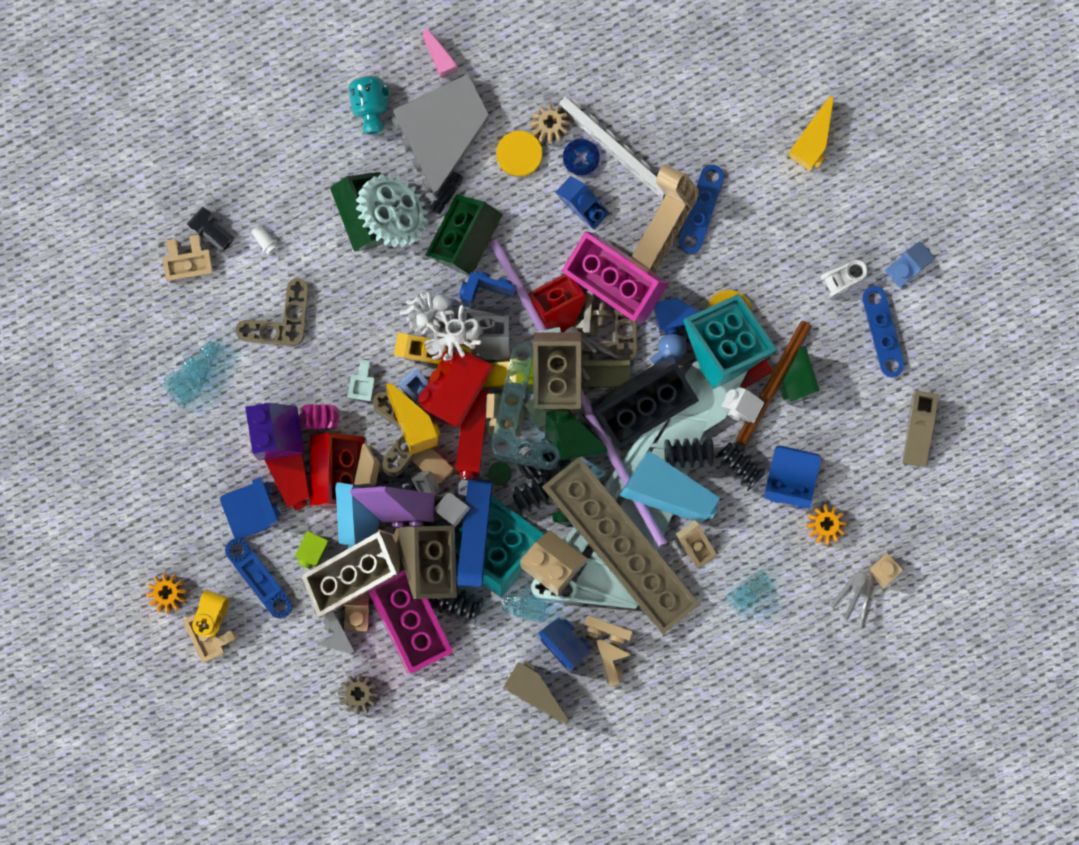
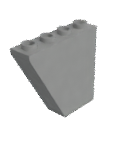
[391,74,489,197]

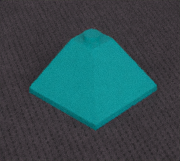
[683,294,778,389]
[455,497,545,598]

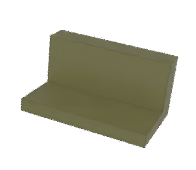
[582,360,630,388]

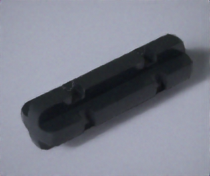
[430,172,463,215]

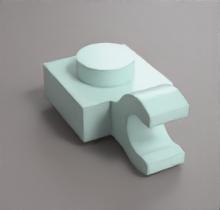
[347,359,375,402]

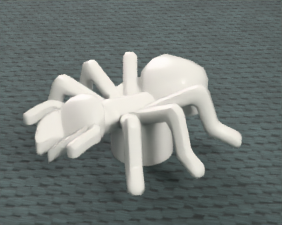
[400,292,455,339]
[425,305,482,361]

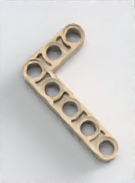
[631,165,699,274]

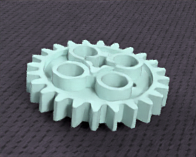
[356,174,428,247]

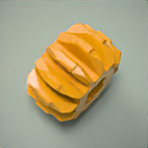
[806,505,847,545]
[146,573,187,614]

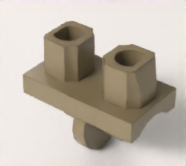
[573,291,612,337]

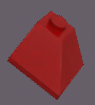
[528,274,586,332]

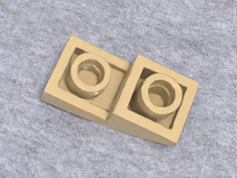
[403,446,454,485]

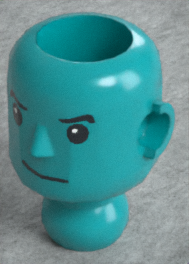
[348,76,390,135]

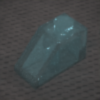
[724,569,776,616]

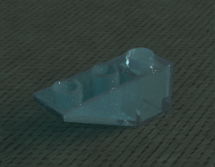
[161,340,221,409]

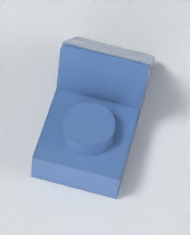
[885,242,935,289]

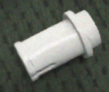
[250,225,279,255]

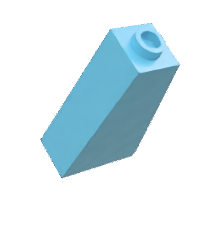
[619,451,720,524]

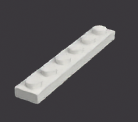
[559,97,666,200]

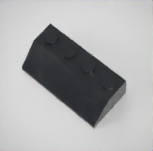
[591,355,699,449]

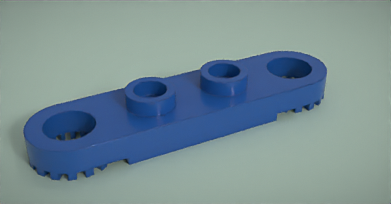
[679,165,724,254]
[862,286,904,378]
[225,538,293,619]

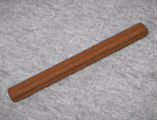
[736,321,812,446]

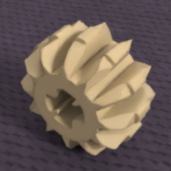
[530,104,570,144]

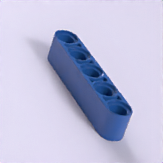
[458,479,492,588]

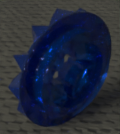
[563,139,600,176]

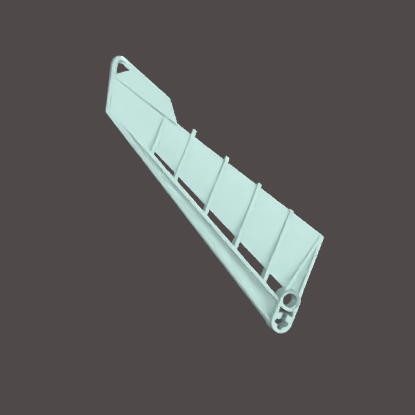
[531,361,747,609]

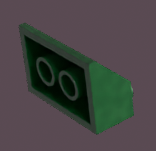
[330,172,384,252]
[425,194,503,276]

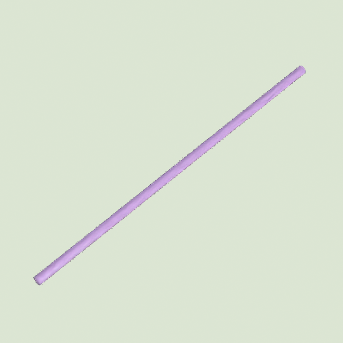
[489,239,667,547]

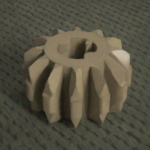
[338,674,379,715]

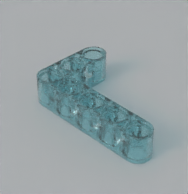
[491,343,560,470]

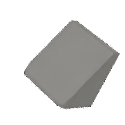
[434,492,470,526]

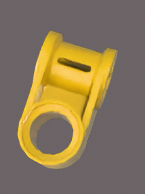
[192,589,230,637]

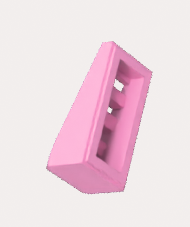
[423,29,458,77]

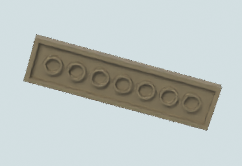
[542,457,699,634]

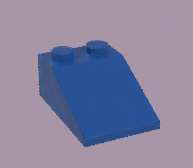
[538,618,591,673]

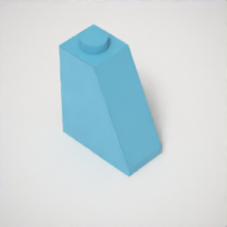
[336,483,380,549]

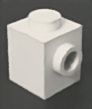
[721,386,765,423]

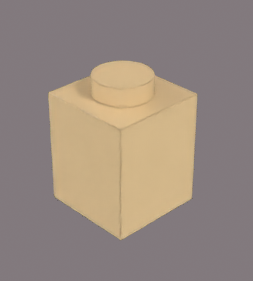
[867,553,903,588]

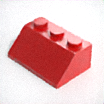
[416,347,494,428]
[310,433,364,507]

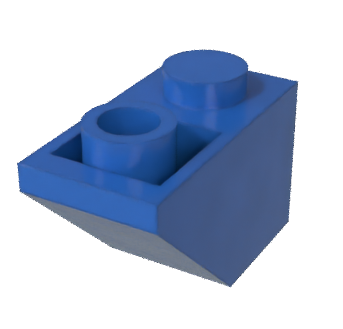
[555,176,609,230]
[653,298,699,335]

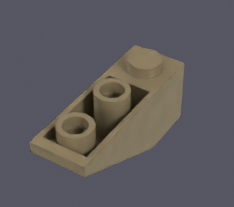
[902,390,939,467]

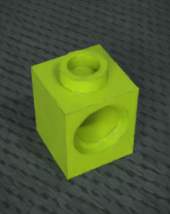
[295,531,330,570]

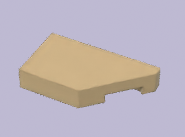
[354,444,380,488]

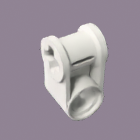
[820,260,867,298]

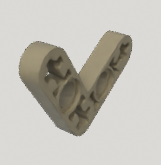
[235,278,309,346]
[581,308,637,364]
[373,392,417,477]

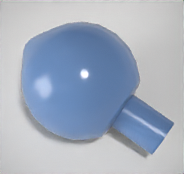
[650,333,687,365]

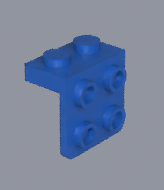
[459,271,516,309]
[764,445,821,509]
[220,477,281,539]

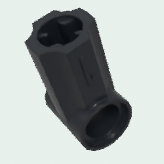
[187,206,235,253]

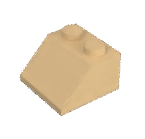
[520,530,588,596]

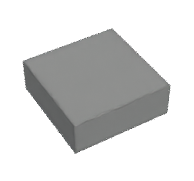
[411,471,441,495]

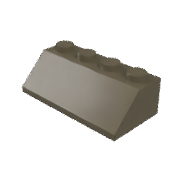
[301,532,401,618]

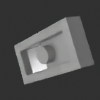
[318,611,356,655]

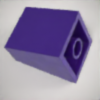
[245,403,305,461]

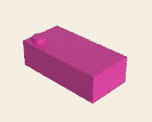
[561,231,669,323]
[368,569,453,674]

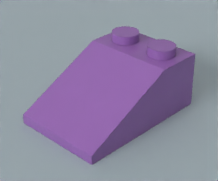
[350,486,435,528]

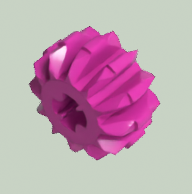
[300,404,339,430]

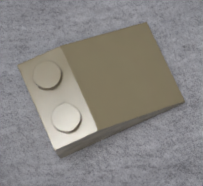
[533,332,581,409]
[399,526,457,599]
[504,661,568,726]

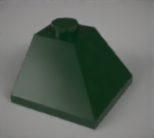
[779,346,820,405]
[545,409,607,460]

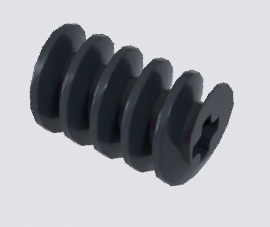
[664,437,714,468]
[714,440,767,492]
[511,471,555,516]
[431,587,484,626]

